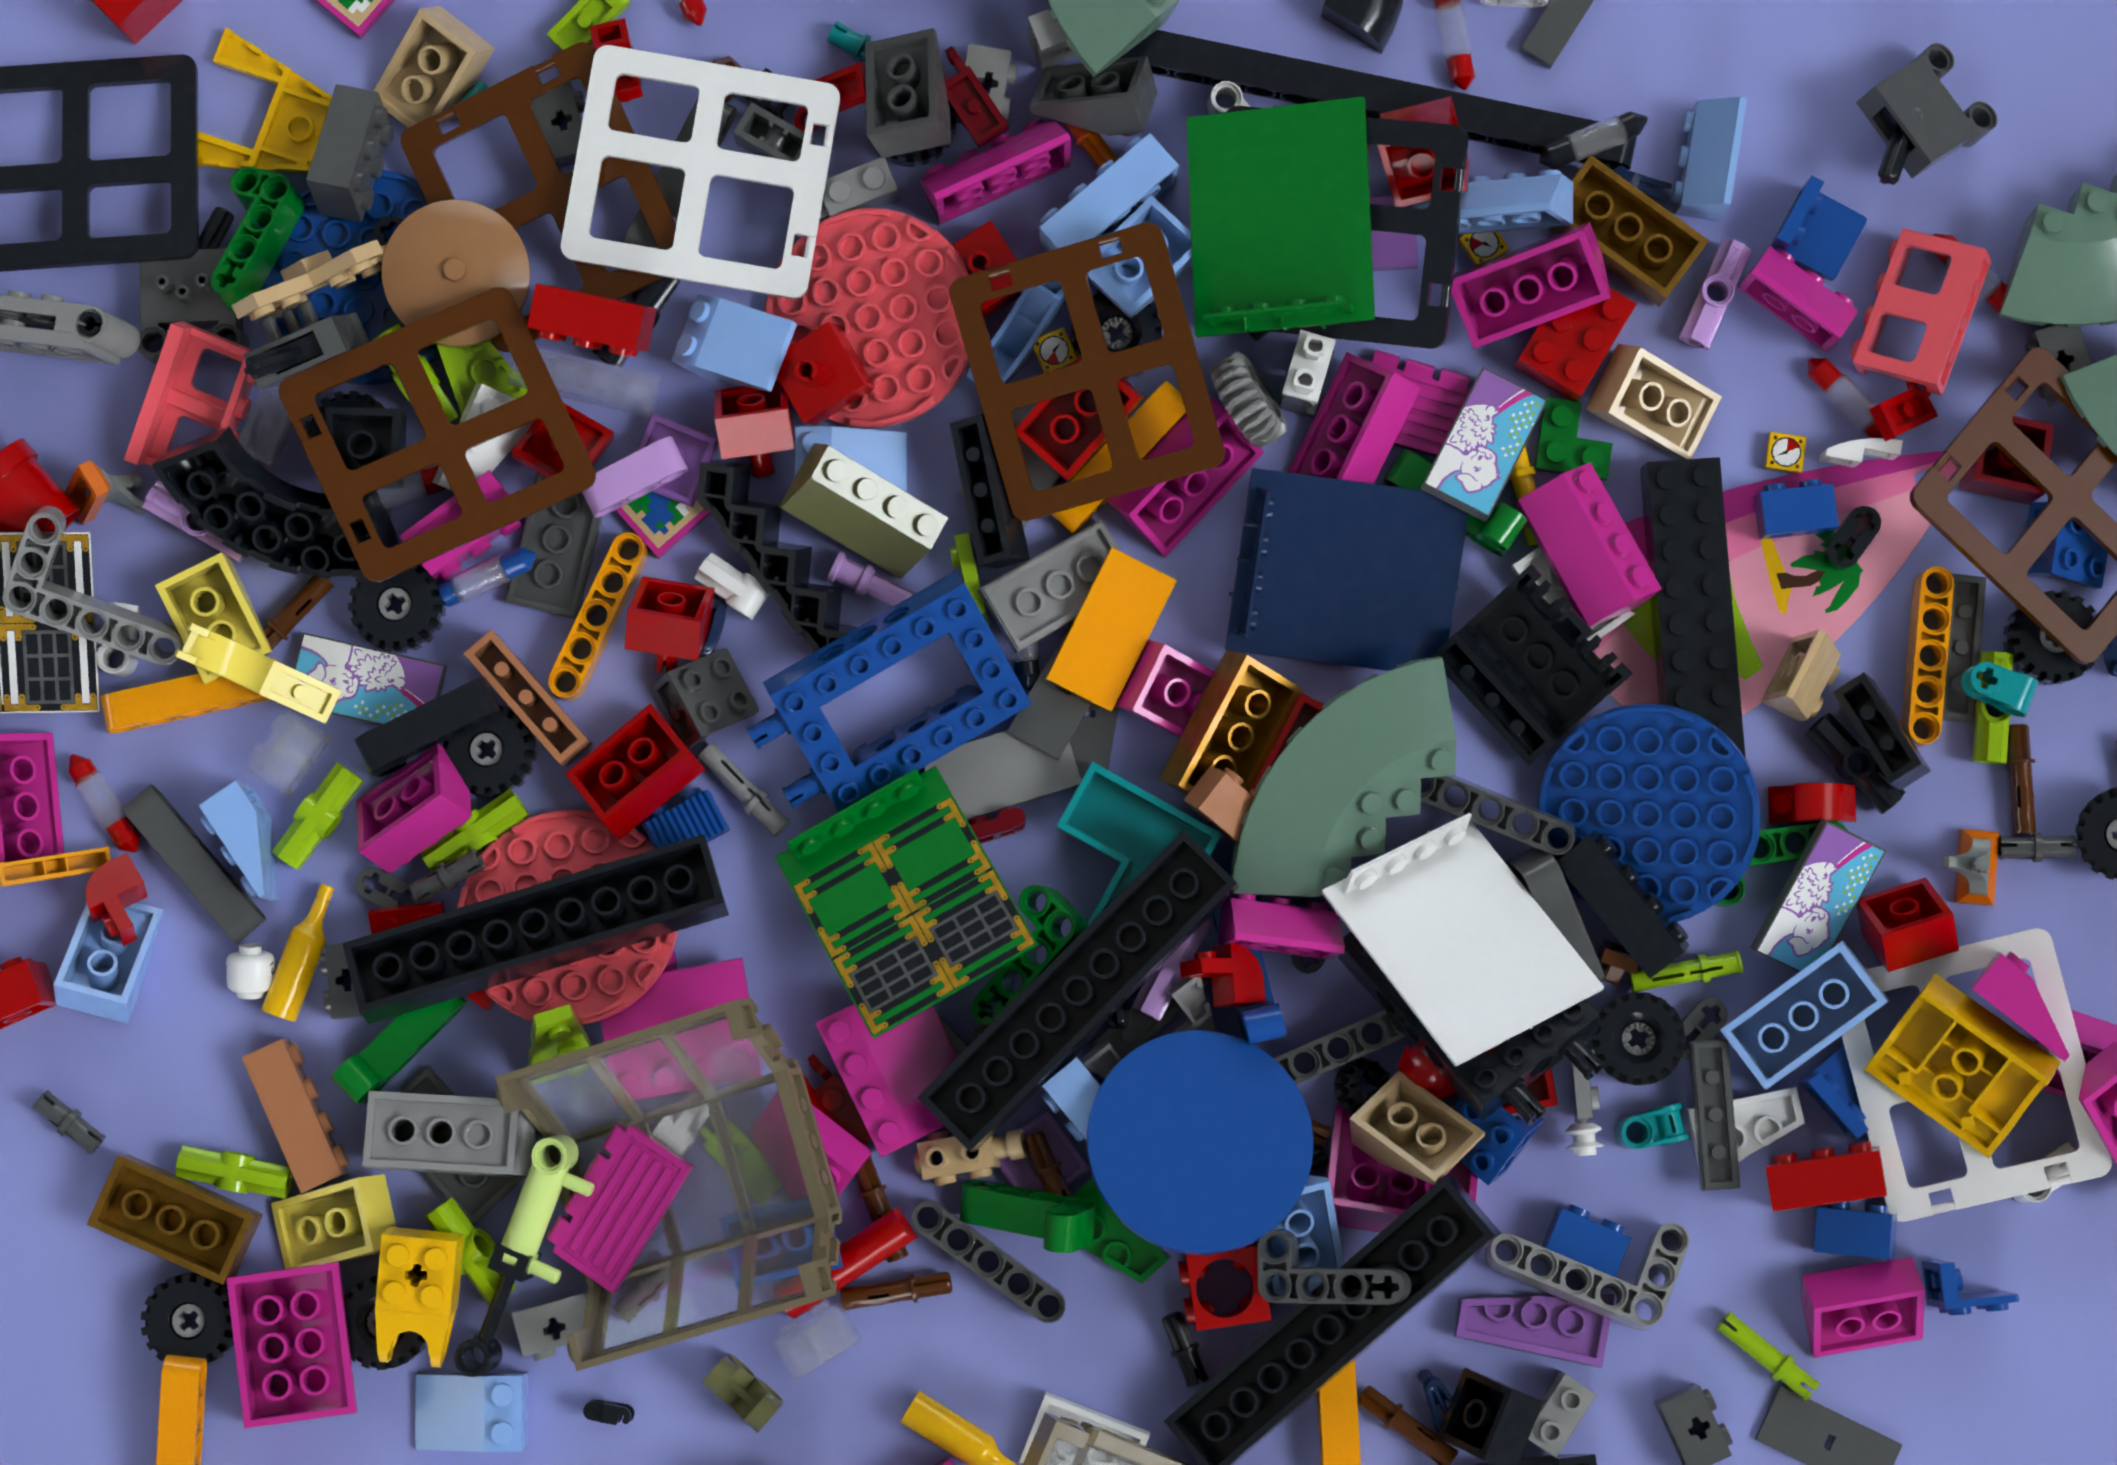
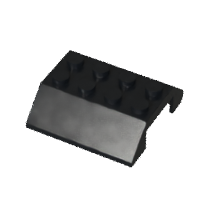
[1430,564,1633,765]

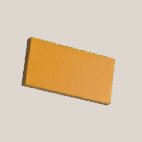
[1045,547,1177,712]

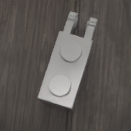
[792,157,899,222]

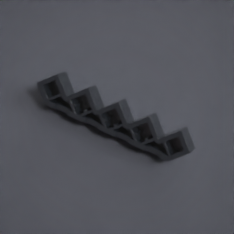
[697,460,857,653]

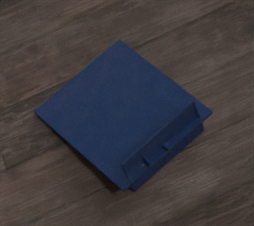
[1225,468,1468,671]

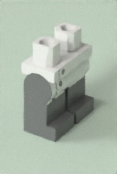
[1280,330,1336,418]

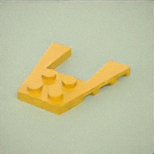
[198,27,332,174]

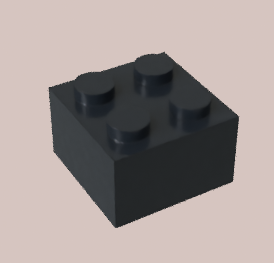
[325,407,407,489]
[1437,1368,1543,1465]

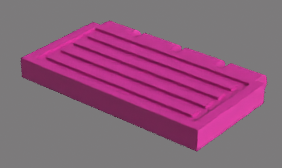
[1367,350,1470,457]
[546,1123,694,1293]

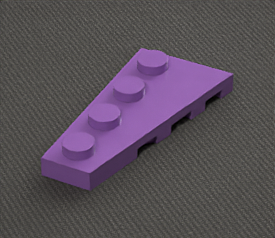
[1454,1293,1615,1368]

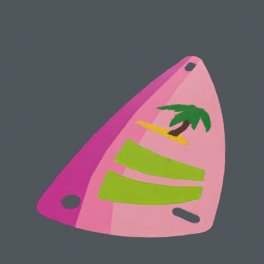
[1593,451,1958,716]

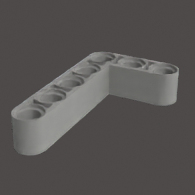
[2,506,184,665]
[1485,1223,1689,1330]

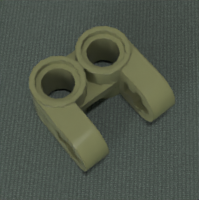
[701,1353,784,1433]

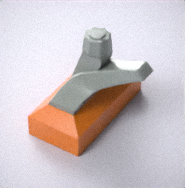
[64,460,146,526]
[1943,829,1999,906]

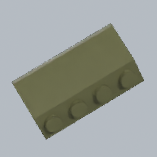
[779,443,948,579]

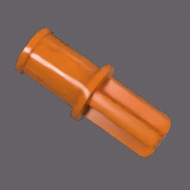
[1064,123,1117,169]

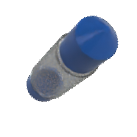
[436,546,536,607]

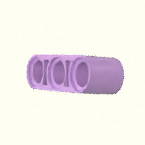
[582,436,688,518]

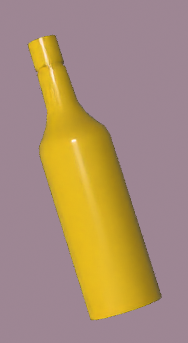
[261,883,335,1022]
[900,1390,1018,1465]

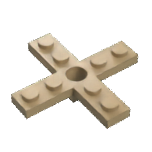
[231,240,387,321]

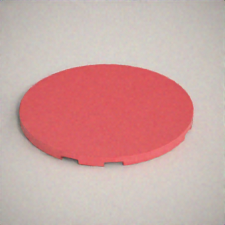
[764,208,970,428]
[457,809,678,1025]

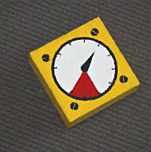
[1458,232,1509,266]
[1033,327,1077,373]
[1764,432,1807,475]

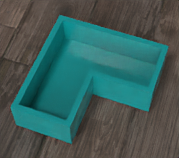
[1056,762,1222,926]

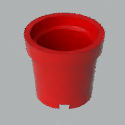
[0,438,80,532]

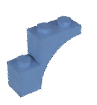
[966,281,1065,383]

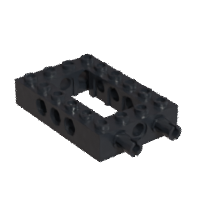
[1338,932,1605,1125]

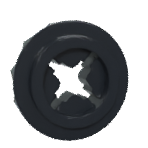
[1334,1058,1390,1115]

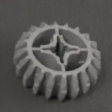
[1211,351,1287,448]

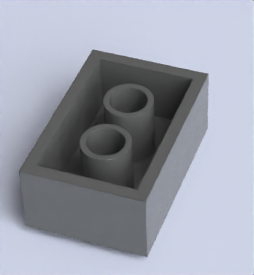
[306,84,394,222]

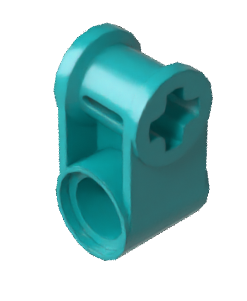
[1960,662,2038,717]
[1614,1102,1690,1149]

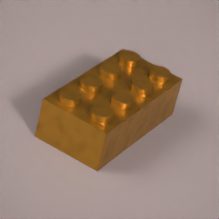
[1549,155,1709,307]
[1159,650,1303,796]
[87,1154,263,1285]

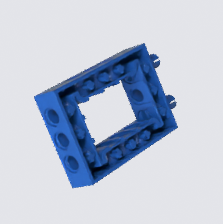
[746,571,1032,812]

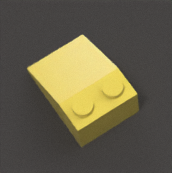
[155,552,272,684]
[271,1174,396,1269]

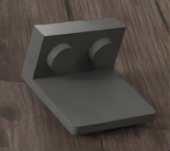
[651,648,759,749]

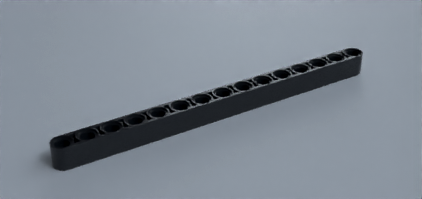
[1119,30,1637,170]

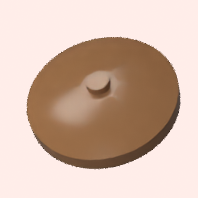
[382,200,530,348]

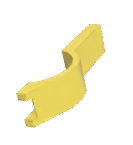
[174,622,341,724]

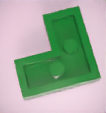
[1534,397,1613,481]

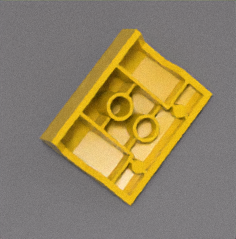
[1864,973,2061,1159]

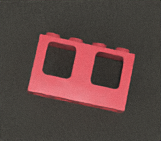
[1851,228,1992,396]
[124,321,256,466]

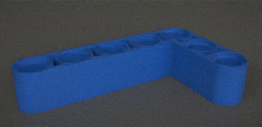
[1212,863,1287,1045]

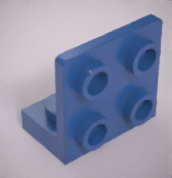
[1770,175,1867,281]
[2026,502,2108,589]
[1800,1043,1869,1139]
[1452,1097,1545,1186]
[1922,1259,2019,1315]

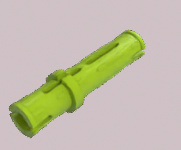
[1628,950,1743,993]
[1716,1311,1820,1401]

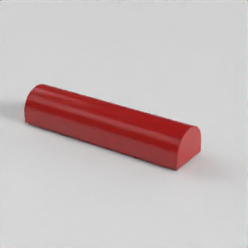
[775,1206,918,1319]

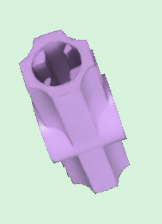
[1679,238,1752,350]
[142,480,245,563]
[1132,920,1211,1022]

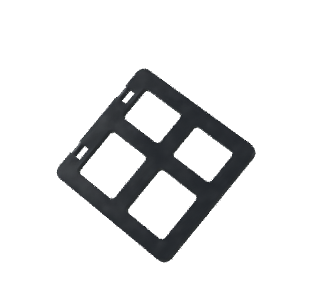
[0,54,199,272]
[1227,106,1469,349]

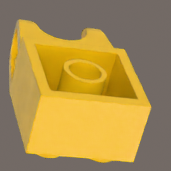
[375,1227,465,1368]

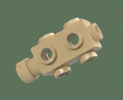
[914,1129,1028,1186]

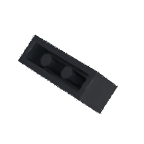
[1833,672,1931,791]

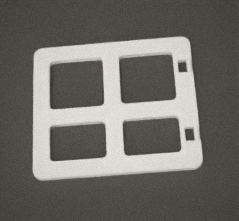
[561,45,840,299]
[1842,928,2112,1222]

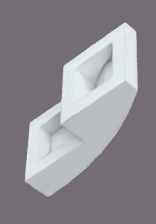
[1819,438,1903,468]

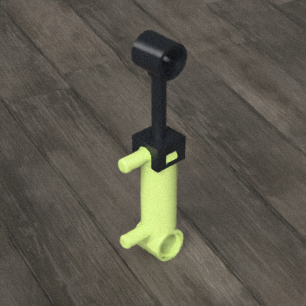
[454,1134,595,1377]

